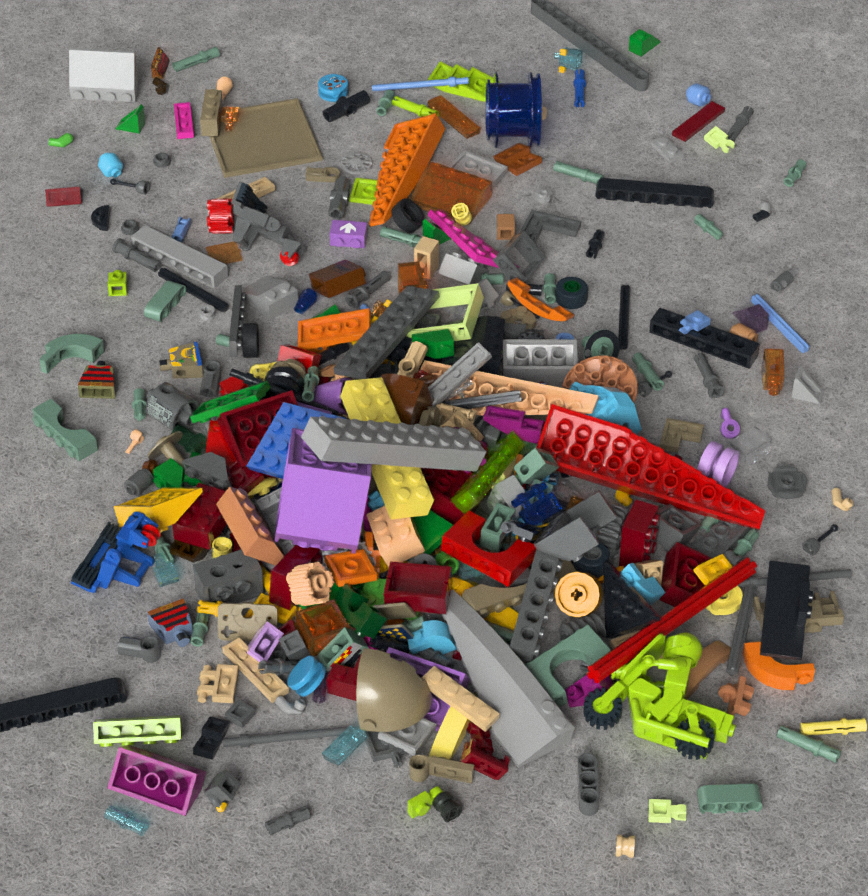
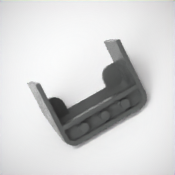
[533,491,617,562]

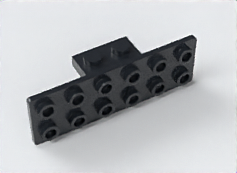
[760,561,813,660]

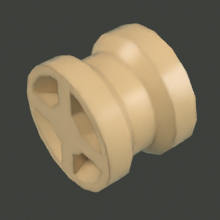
[616,834,635,858]

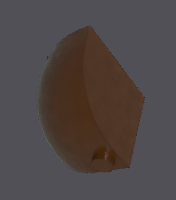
[379,374,434,425]

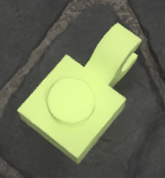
[649,799,686,823]

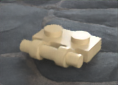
[197,664,239,703]

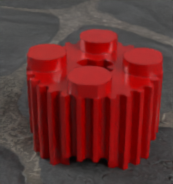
[207,199,234,234]

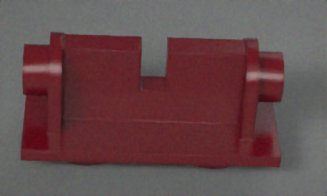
[467,721,494,755]

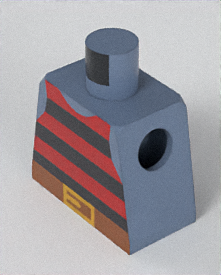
[147,599,193,647]

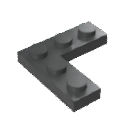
[519,210,581,250]

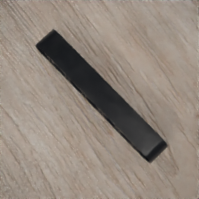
[595,178,714,208]
[0,677,127,732]

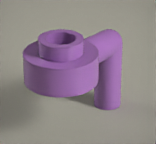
[720,408,740,439]

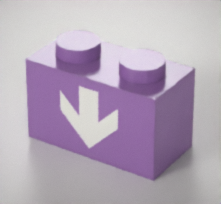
[330,220,367,248]

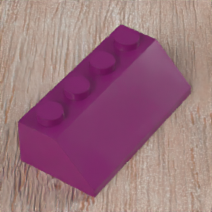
[107,745,206,816]

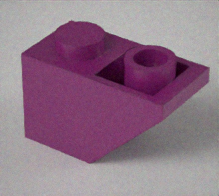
[565,675,614,708]

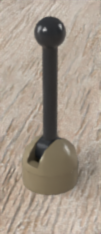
[500,291,540,319]

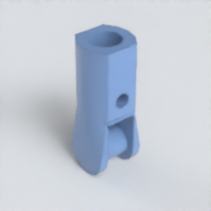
[172,217,191,242]

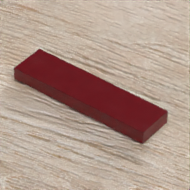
[672,101,725,142]

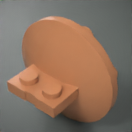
[562,355,638,404]

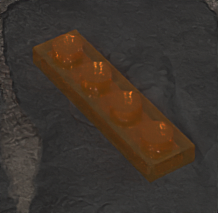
[428,95,480,139]

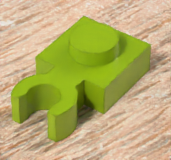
[407,786,443,819]

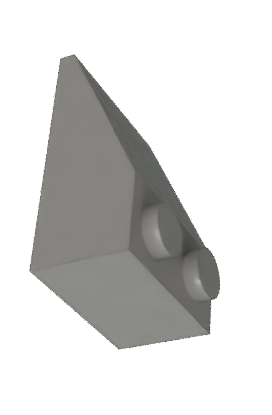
[242,276,298,320]

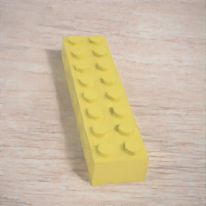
[340,377,434,519]

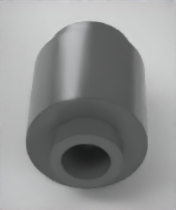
[125,469,153,496]

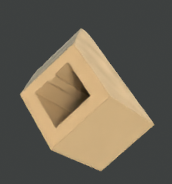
[635,559,663,586]

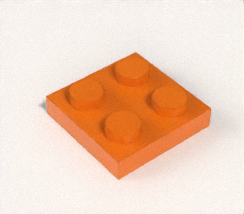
[325,549,377,587]

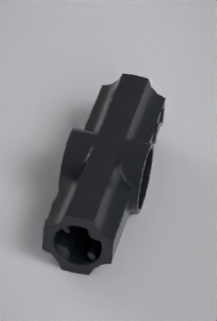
[322,90,370,122]

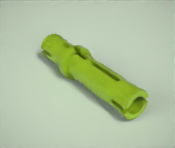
[392,95,439,117]

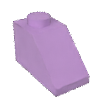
[247,621,284,662]

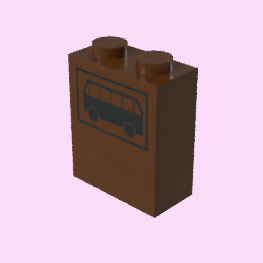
[309,259,366,298]

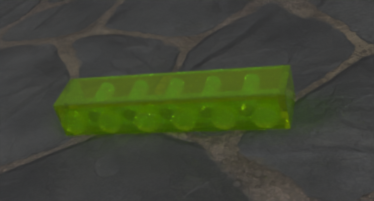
[451,430,526,514]

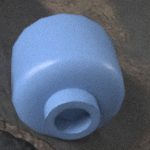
[686,83,711,107]

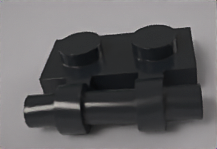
[500,520,544,542]

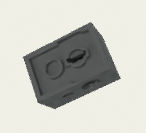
[193,550,264,603]

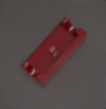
[460,738,510,780]

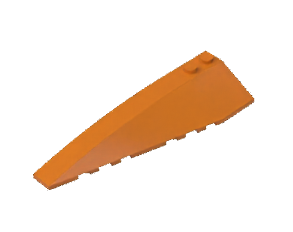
[369,113,445,226]

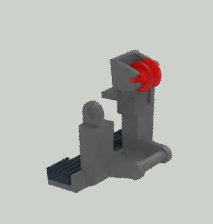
[231,182,306,266]

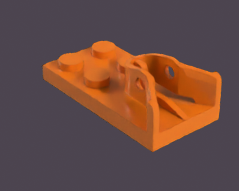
[298,308,371,353]

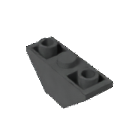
[182,452,233,491]

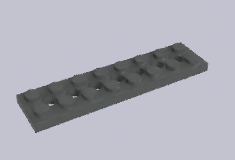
[333,286,440,379]

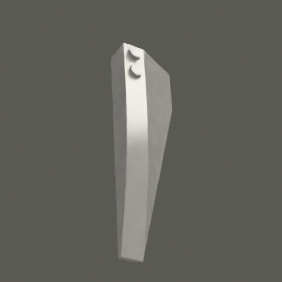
[442,590,574,768]

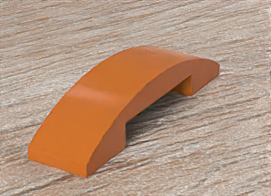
[507,278,574,321]

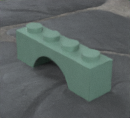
[32,399,98,461]

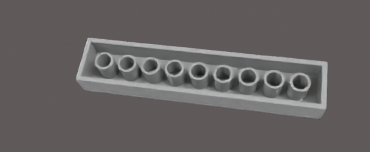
[301,416,486,471]

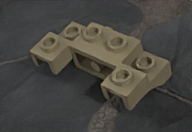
[753,591,844,633]

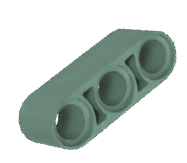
[144,280,186,323]
[697,784,763,814]

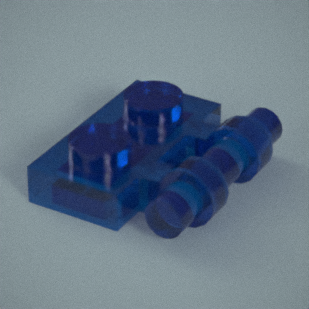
[511,482,563,526]

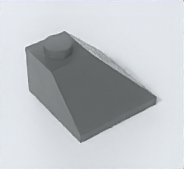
[657,504,702,552]

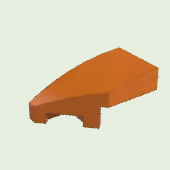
[364,532,381,574]

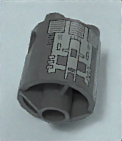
[145,382,199,433]

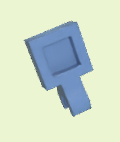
[679,310,711,334]

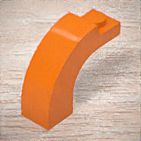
[743,642,815,690]

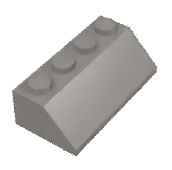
[502,339,578,383]

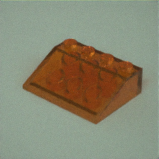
[410,162,492,225]

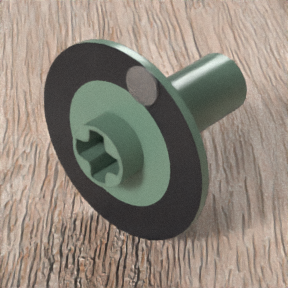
[581,329,620,359]

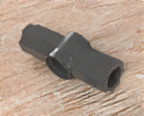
[329,176,350,219]

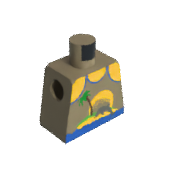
[159,342,203,379]

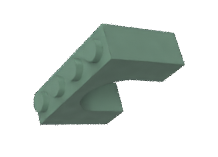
[524,625,611,708]

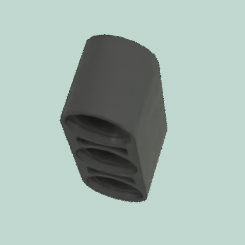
[577,753,600,816]

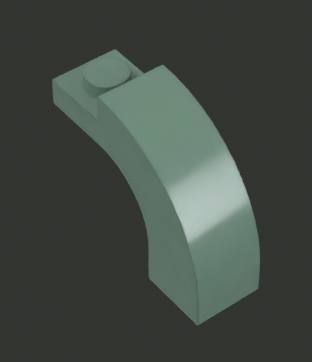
[39,334,104,374]

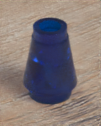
[294,288,318,314]

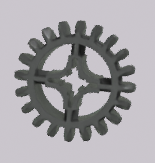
[597,504,630,558]

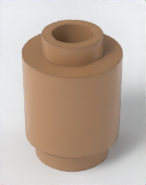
[730,323,758,342]

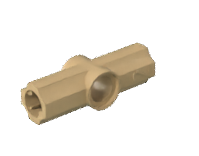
[398,341,428,379]

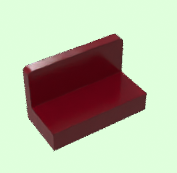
[45,187,81,207]

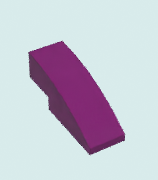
[483,406,544,444]

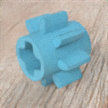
[368,491,385,511]

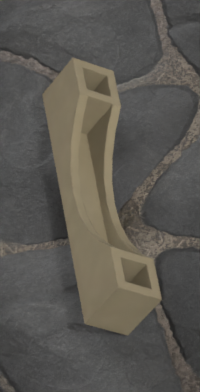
[461,558,577,618]

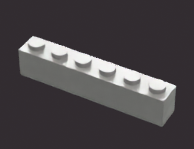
[131,225,228,289]

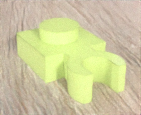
[704,126,735,153]

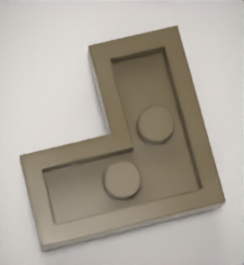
[659,418,704,453]

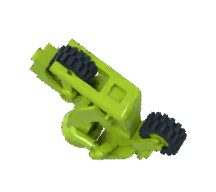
[583,632,736,760]

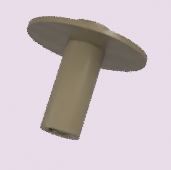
[147,431,185,471]

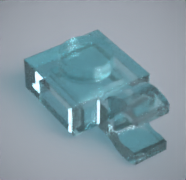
[153,553,179,587]

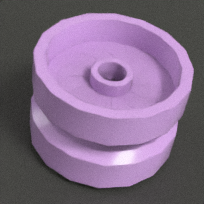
[697,441,739,488]

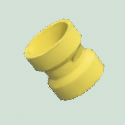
[452,203,472,226]
[212,537,232,558]

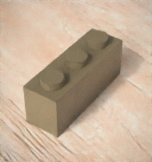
[200,89,223,136]

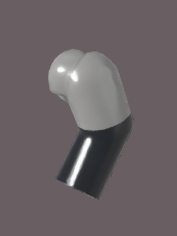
[753,201,771,222]

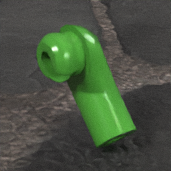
[48,133,74,147]

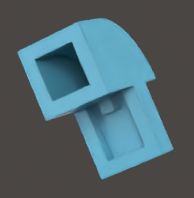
[620,563,666,605]
[408,620,456,655]

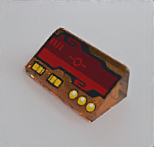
[151,47,170,79]

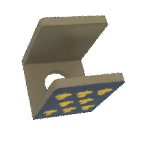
[373,602,417,640]

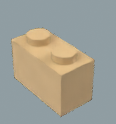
[414,236,439,279]

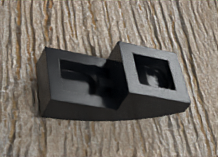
[193,716,230,760]

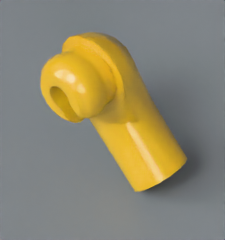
[615,490,632,507]

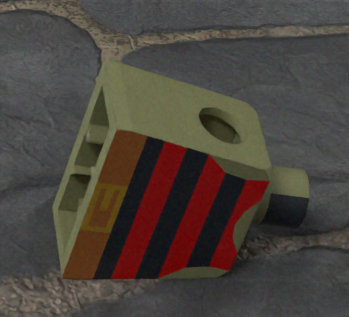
[78,360,115,399]

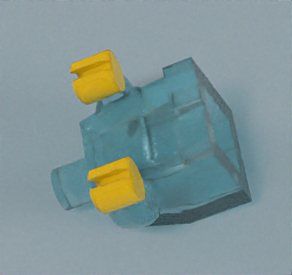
[554,47,583,73]

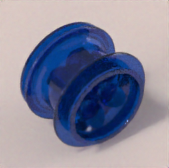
[485,72,542,148]

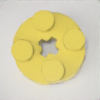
[706,586,743,615]

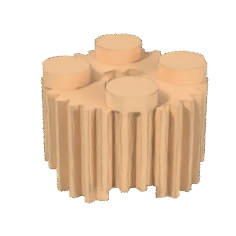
[286,562,334,606]

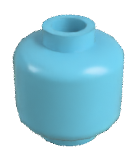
[98,153,123,178]

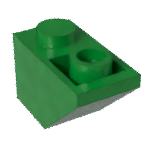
[153,458,184,488]

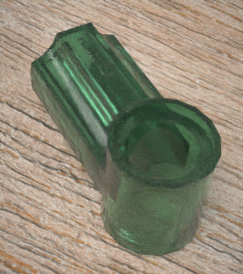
[171,425,207,453]

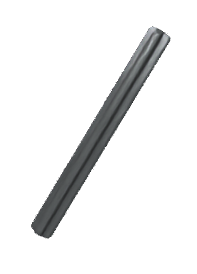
[726,584,756,676]

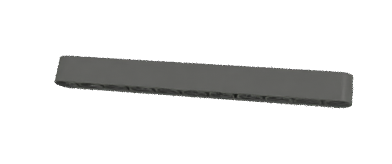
[531,0,649,91]

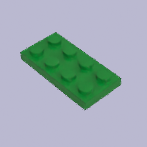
[190,381,270,423]

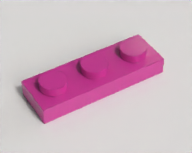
[174,102,194,139]

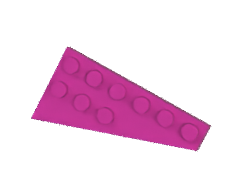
[428,209,519,268]

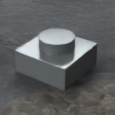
[225,700,255,728]

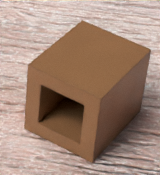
[496,214,515,240]

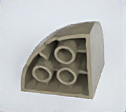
[356,648,433,732]

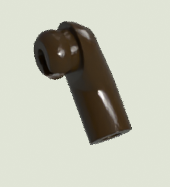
[152,77,168,95]

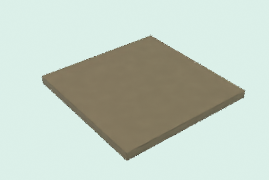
[209,98,323,178]

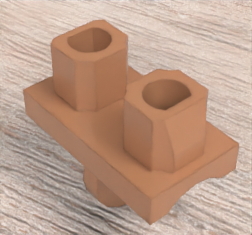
[718,676,754,716]

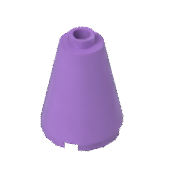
[302,378,351,415]

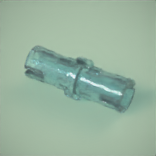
[104,805,149,836]

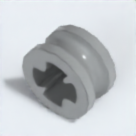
[199,304,215,321]

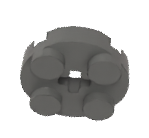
[767,466,807,499]

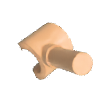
[125,429,144,454]

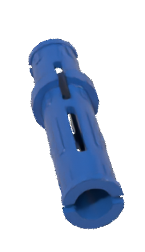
[573,69,586,107]

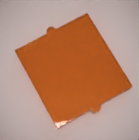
[206,242,243,264]

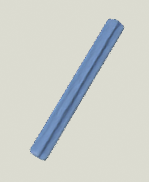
[751,294,810,353]

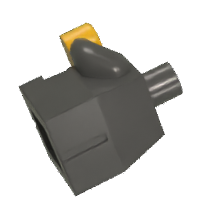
[204,770,241,812]

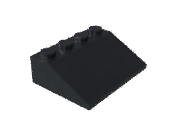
[441,315,505,375]

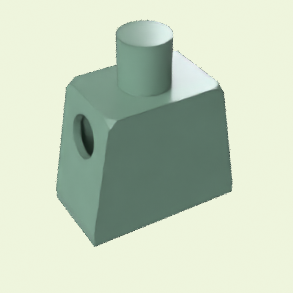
[514,448,559,486]

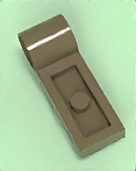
[409,754,474,784]

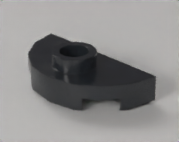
[91,205,110,231]

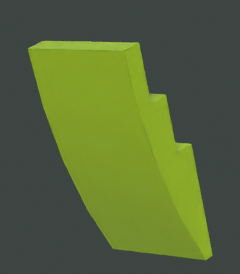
[427,61,501,102]

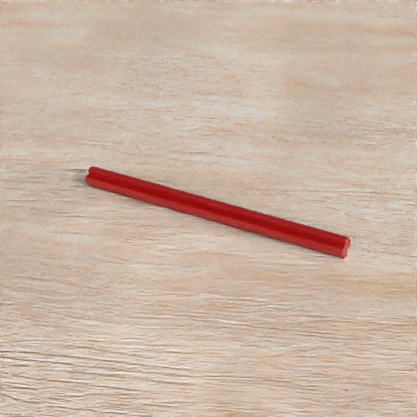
[587,557,757,683]

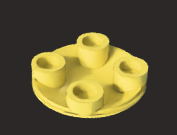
[248,477,278,499]

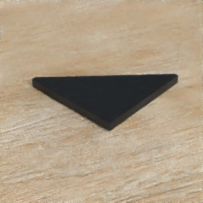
[603,562,661,639]

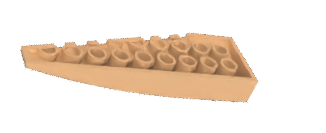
[418,360,599,416]

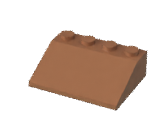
[216,487,285,565]

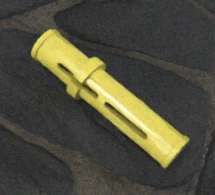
[800,718,867,736]

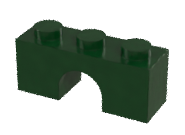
[332,583,387,639]

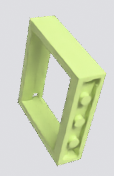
[406,283,484,341]

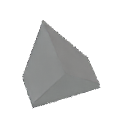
[792,367,824,404]

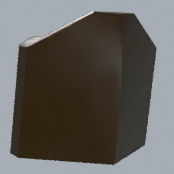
[170,540,209,563]

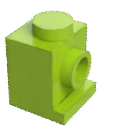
[107,270,128,296]

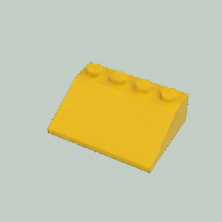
[114,488,203,532]

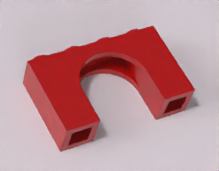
[440,510,536,587]

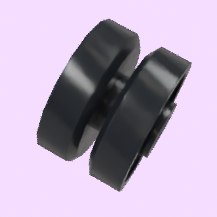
[261,366,305,400]

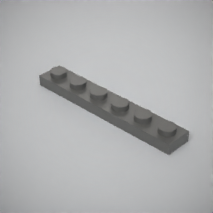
[229,285,246,357]

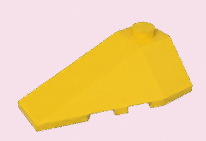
[451,575,519,631]

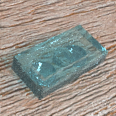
[322,725,368,766]

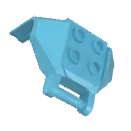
[569,382,642,434]

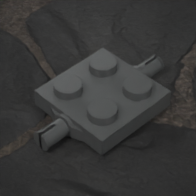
[361,731,408,768]

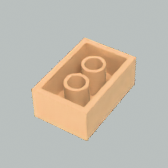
[366,506,425,568]

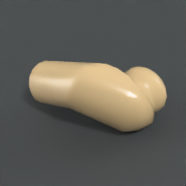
[831,488,854,511]

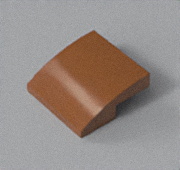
[493,143,542,176]

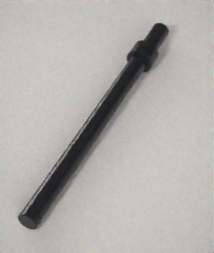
[229,368,338,415]

